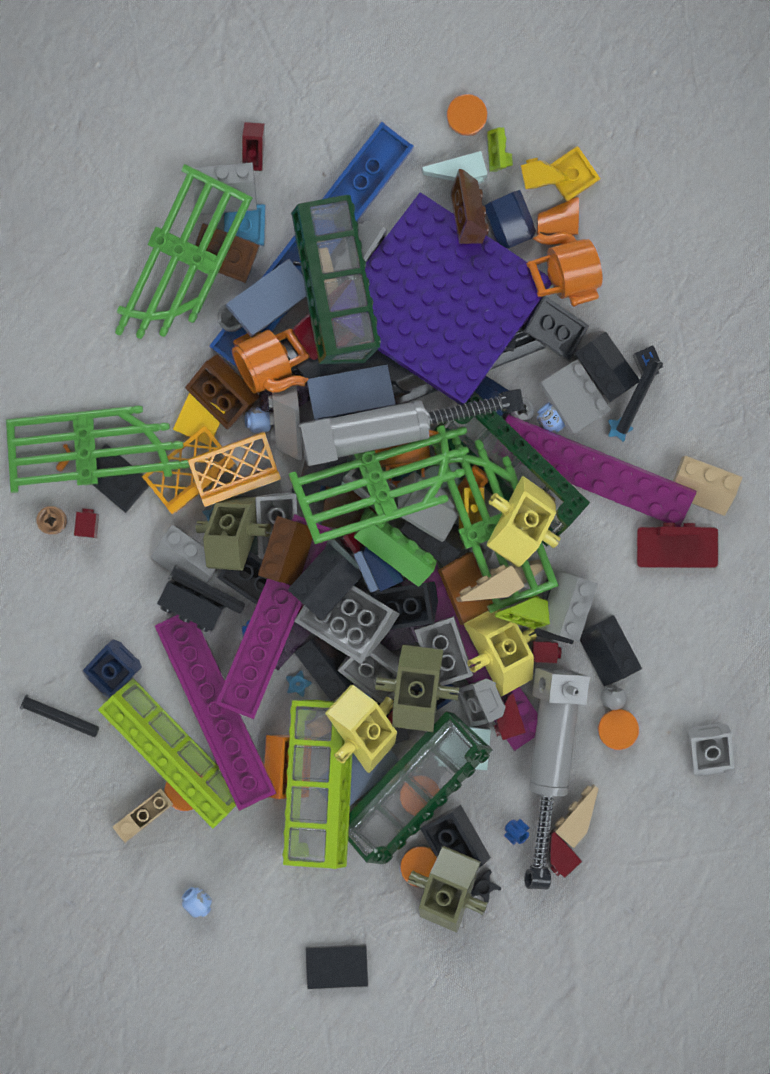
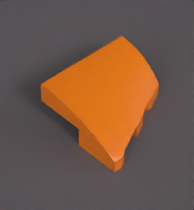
[537,197,579,235]

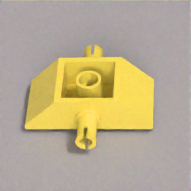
[486,476,561,567]
[464,610,537,697]
[325,685,397,773]

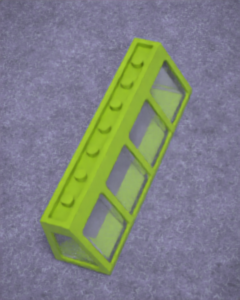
[98,678,236,829]
[282,700,353,869]

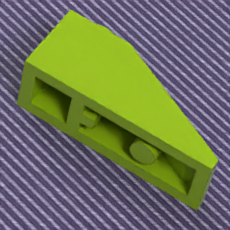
[495,596,550,629]

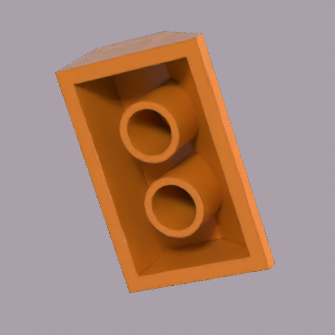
[264,735,312,799]

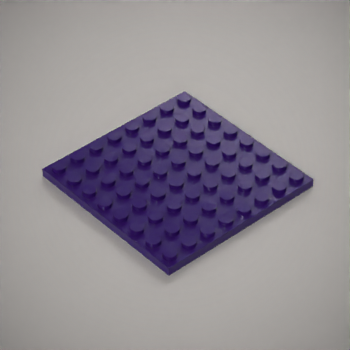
[330,192,552,405]

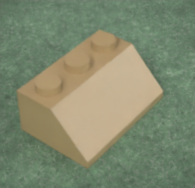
[673,456,743,516]

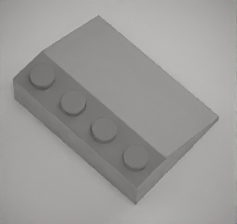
[294,585,400,664]

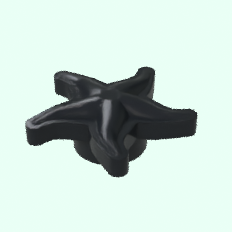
[470,869,501,903]

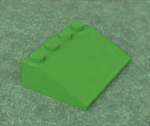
[354,507,437,587]

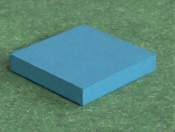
[224,204,266,246]

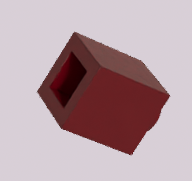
[74,508,99,538]
[532,641,562,663]

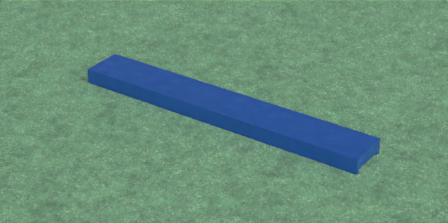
[210,122,414,367]

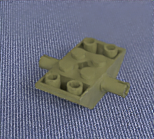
[195,496,272,570]
[375,645,459,732]
[408,846,488,933]

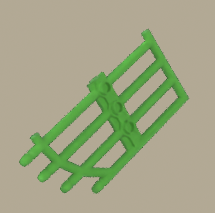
[115,164,253,339]
[6,406,190,493]
[289,425,469,544]
[432,436,559,613]

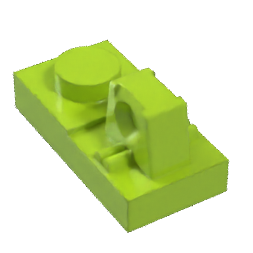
[487,127,513,172]

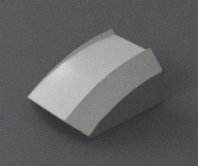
[457,679,506,727]
[688,723,734,776]

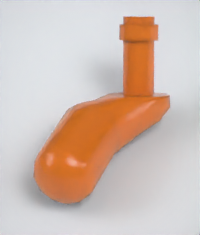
[56,444,71,472]

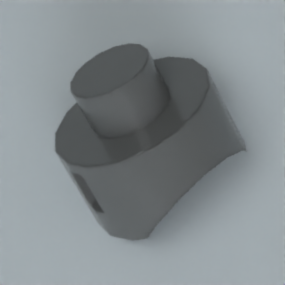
[217,304,242,332]

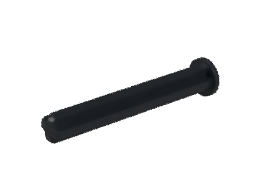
[616,356,664,434]
[168,565,245,614]
[20,694,99,737]

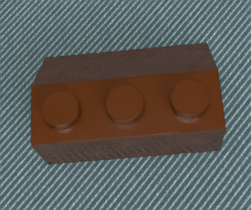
[450,169,489,244]
[185,354,260,430]
[258,516,313,585]

